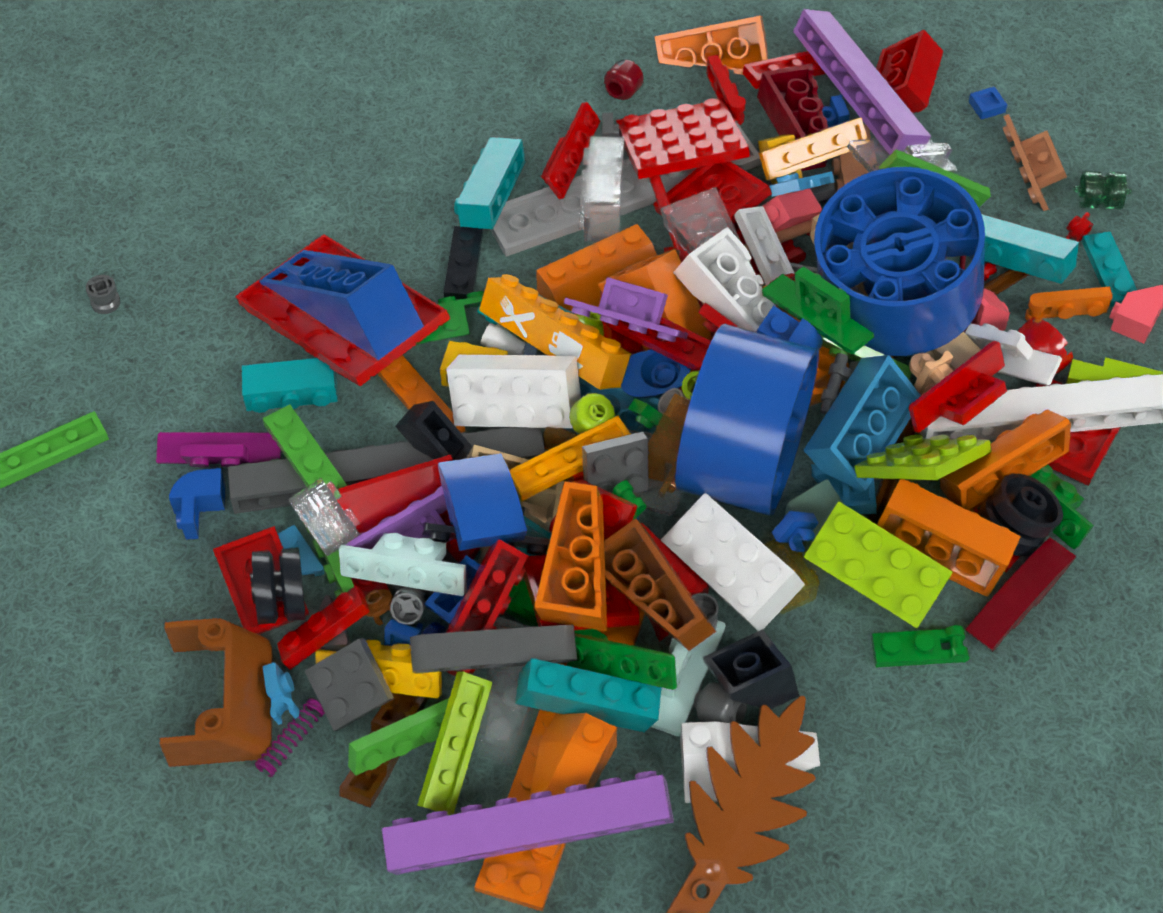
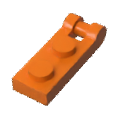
[1025,286,1113,323]

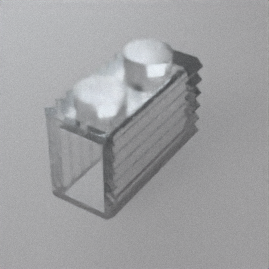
[288,478,360,556]

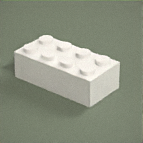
[446,355,581,428]
[661,493,805,631]

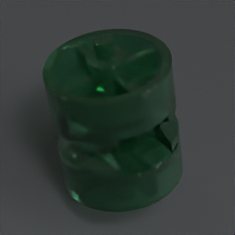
[1073,171,1132,210]

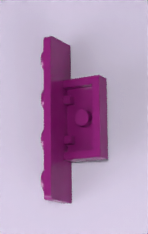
[156,432,282,468]

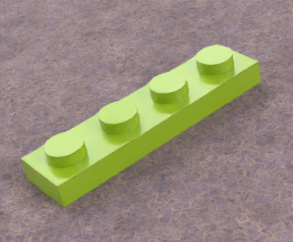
[417,671,493,815]

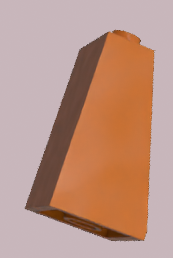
[598,249,713,372]

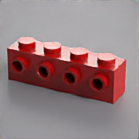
[446,539,528,677]

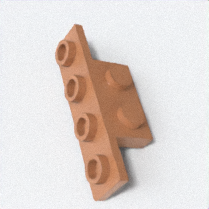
[1002,114,1067,211]

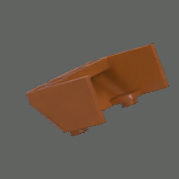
[159,618,273,767]

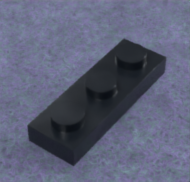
[443,226,483,299]

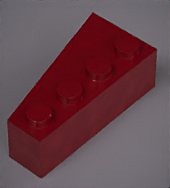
[757,64,829,171]

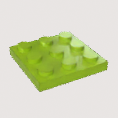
[854,435,991,480]

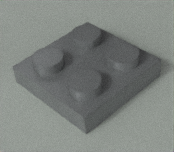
[582,432,648,494]
[305,638,394,731]

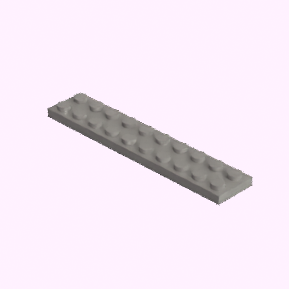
[490,121,761,257]

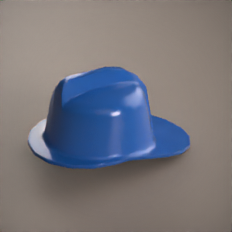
[621,349,691,398]

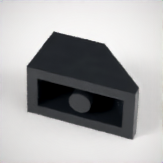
[395,401,472,460]

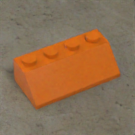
[536,224,657,315]
[940,409,1071,511]
[877,479,1021,597]

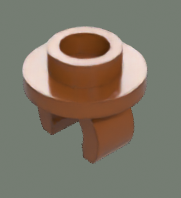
[365,589,393,626]

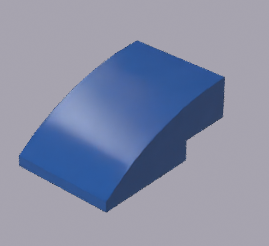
[438,453,527,551]

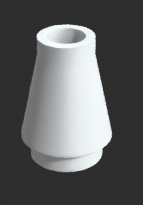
[481,323,525,355]

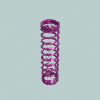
[255,698,325,777]

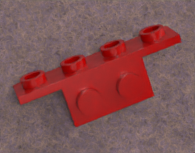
[541,102,601,200]
[908,340,1007,433]

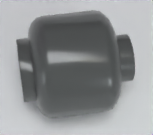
[694,682,747,724]

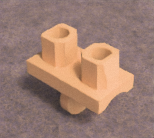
[909,350,953,396]

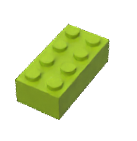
[803,501,953,629]

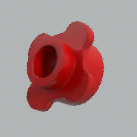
[1066,212,1093,242]

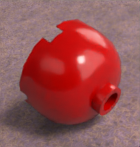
[1017,317,1073,375]

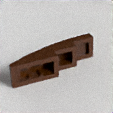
[339,693,429,808]

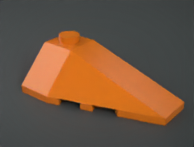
[654,16,768,75]
[529,713,617,861]

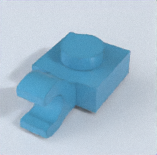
[263,662,300,725]

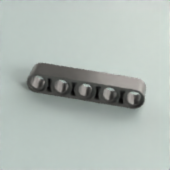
[410,625,577,673]

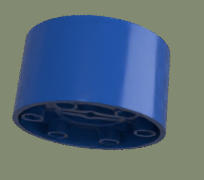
[814,167,985,356]
[675,324,819,516]

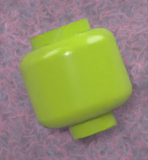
[569,393,615,434]

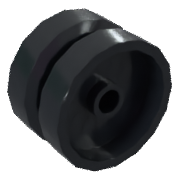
[977,473,1063,556]
[250,547,306,625]

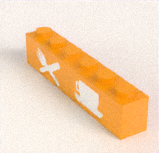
[479,274,631,390]

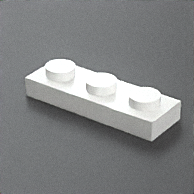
[734,206,795,285]

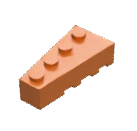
[534,481,607,631]

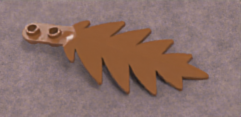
[666,696,815,913]

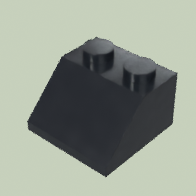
[702,629,800,709]

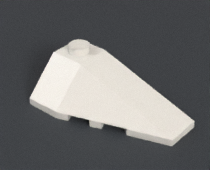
[673,227,776,332]
[680,722,820,803]

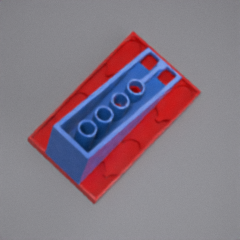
[235,234,451,386]

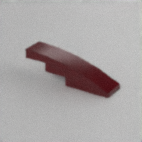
[965,537,1077,652]

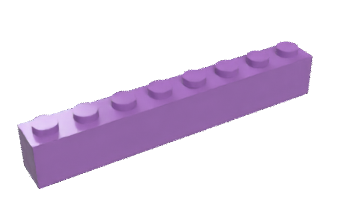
[793,9,931,159]
[382,771,674,875]

